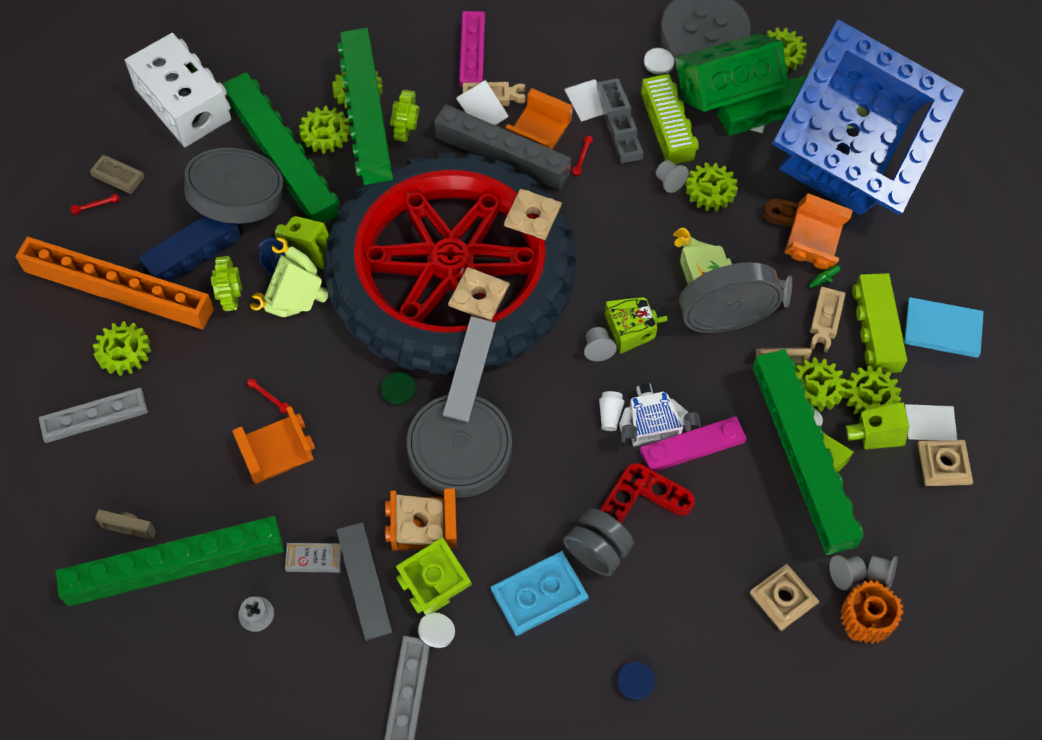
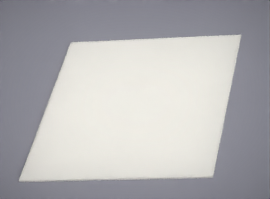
[564,79,604,121]
[457,80,509,125]
[905,404,957,441]

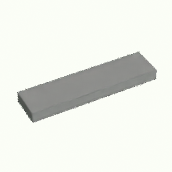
[443,316,496,423]
[38,387,148,443]
[385,636,430,740]

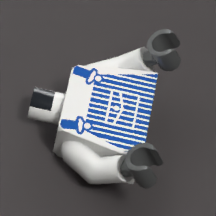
[619,383,701,447]

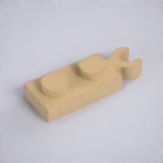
[463,82,525,106]
[810,287,845,353]

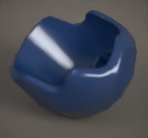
[258,237,292,276]

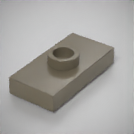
[90,154,144,194]
[96,510,156,540]

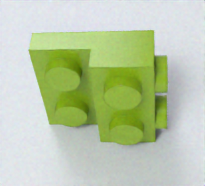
[396,537,472,615]

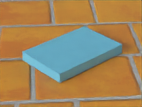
[903,297,984,358]
[490,551,589,636]

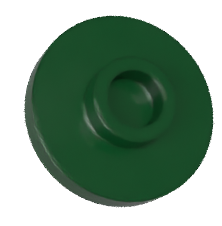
[381,372,416,405]

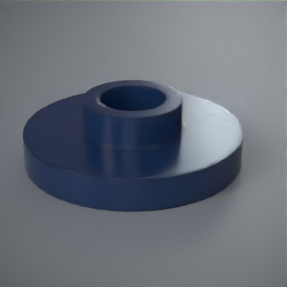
[617,662,655,700]

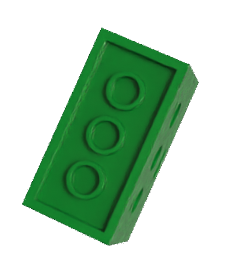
[675,33,789,111]

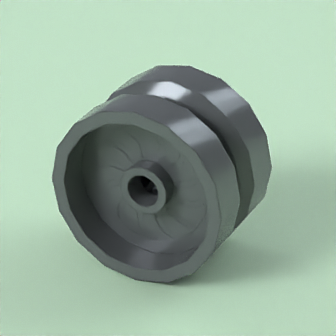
[564,508,634,576]

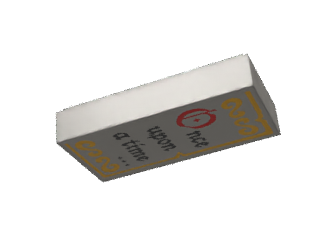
[285,543,342,572]

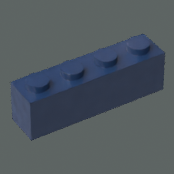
[138,216,241,283]

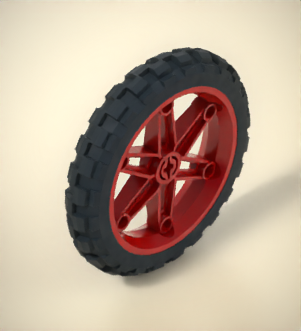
[324,152,576,375]

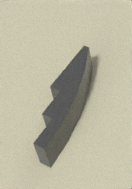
[596,78,644,164]
[336,522,392,641]

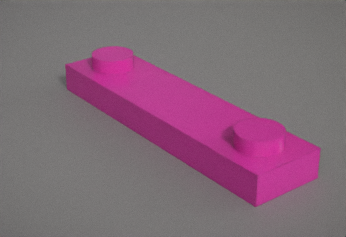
[460,11,485,88]
[640,416,747,472]

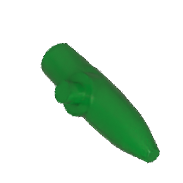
[809,264,841,288]

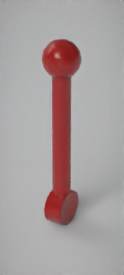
[572,135,593,177]
[70,194,120,215]
[247,378,290,414]

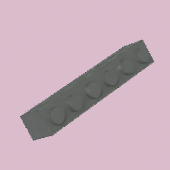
[434,104,571,191]

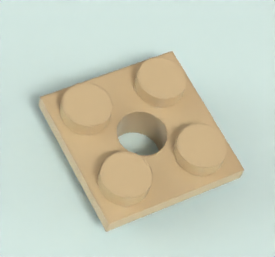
[504,189,562,240]
[448,267,509,321]
[917,440,973,486]
[396,495,444,546]
[749,564,820,631]

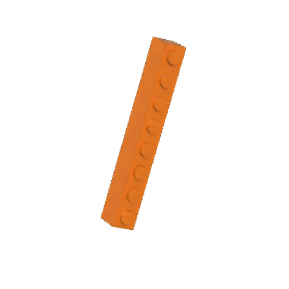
[15,237,214,330]

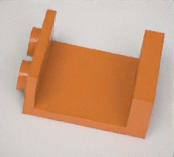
[506,88,573,150]
[785,194,853,269]
[232,406,315,484]
[385,488,457,551]

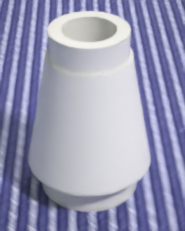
[599,391,625,431]

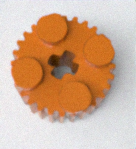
[840,580,904,644]

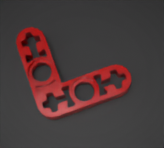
[600,463,695,524]

